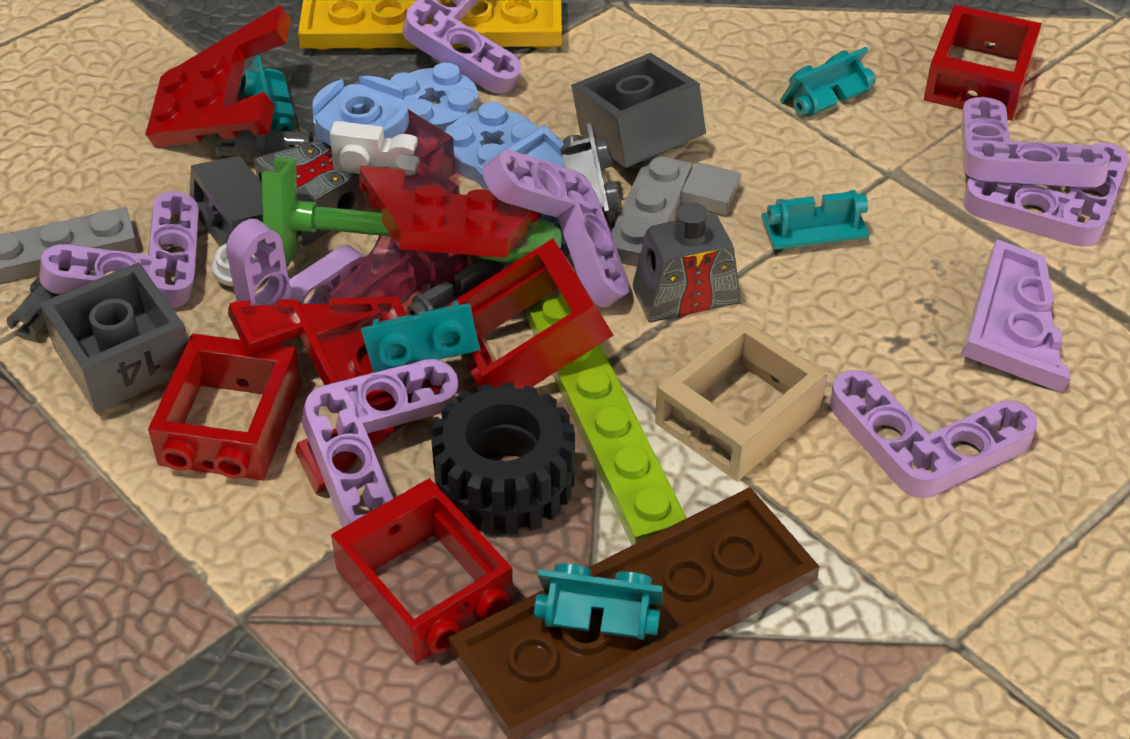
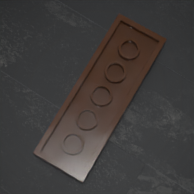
[448,487,820,739]

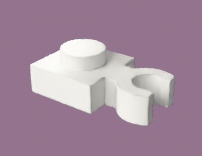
[330,121,419,175]

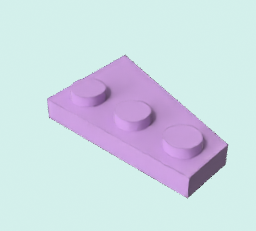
[961,239,1070,393]

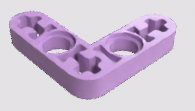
[402,0,521,94]
[961,97,1110,187]
[963,142,1128,247]
[482,150,630,308]
[39,191,199,308]
[226,219,373,345]
[302,359,458,527]
[830,370,1037,498]

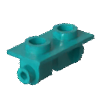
[780,47,876,117]
[239,54,296,131]
[761,190,870,250]
[361,300,480,373]
[534,563,663,640]

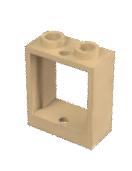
[655,319,827,482]

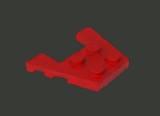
[145,6,291,148]
[359,166,541,258]
[228,296,442,494]

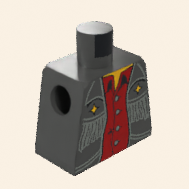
[254,140,365,246]
[633,202,740,323]

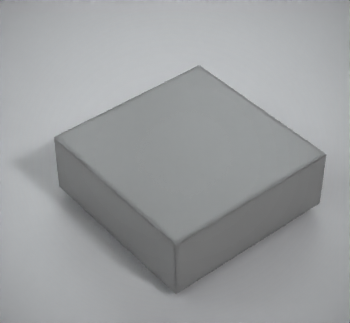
[680,162,741,215]

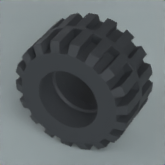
[431,383,575,535]

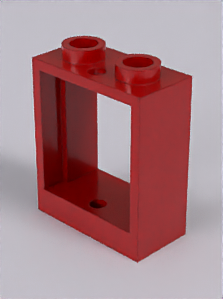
[923,4,1042,121]
[447,238,614,389]
[148,333,302,481]
[331,478,514,664]

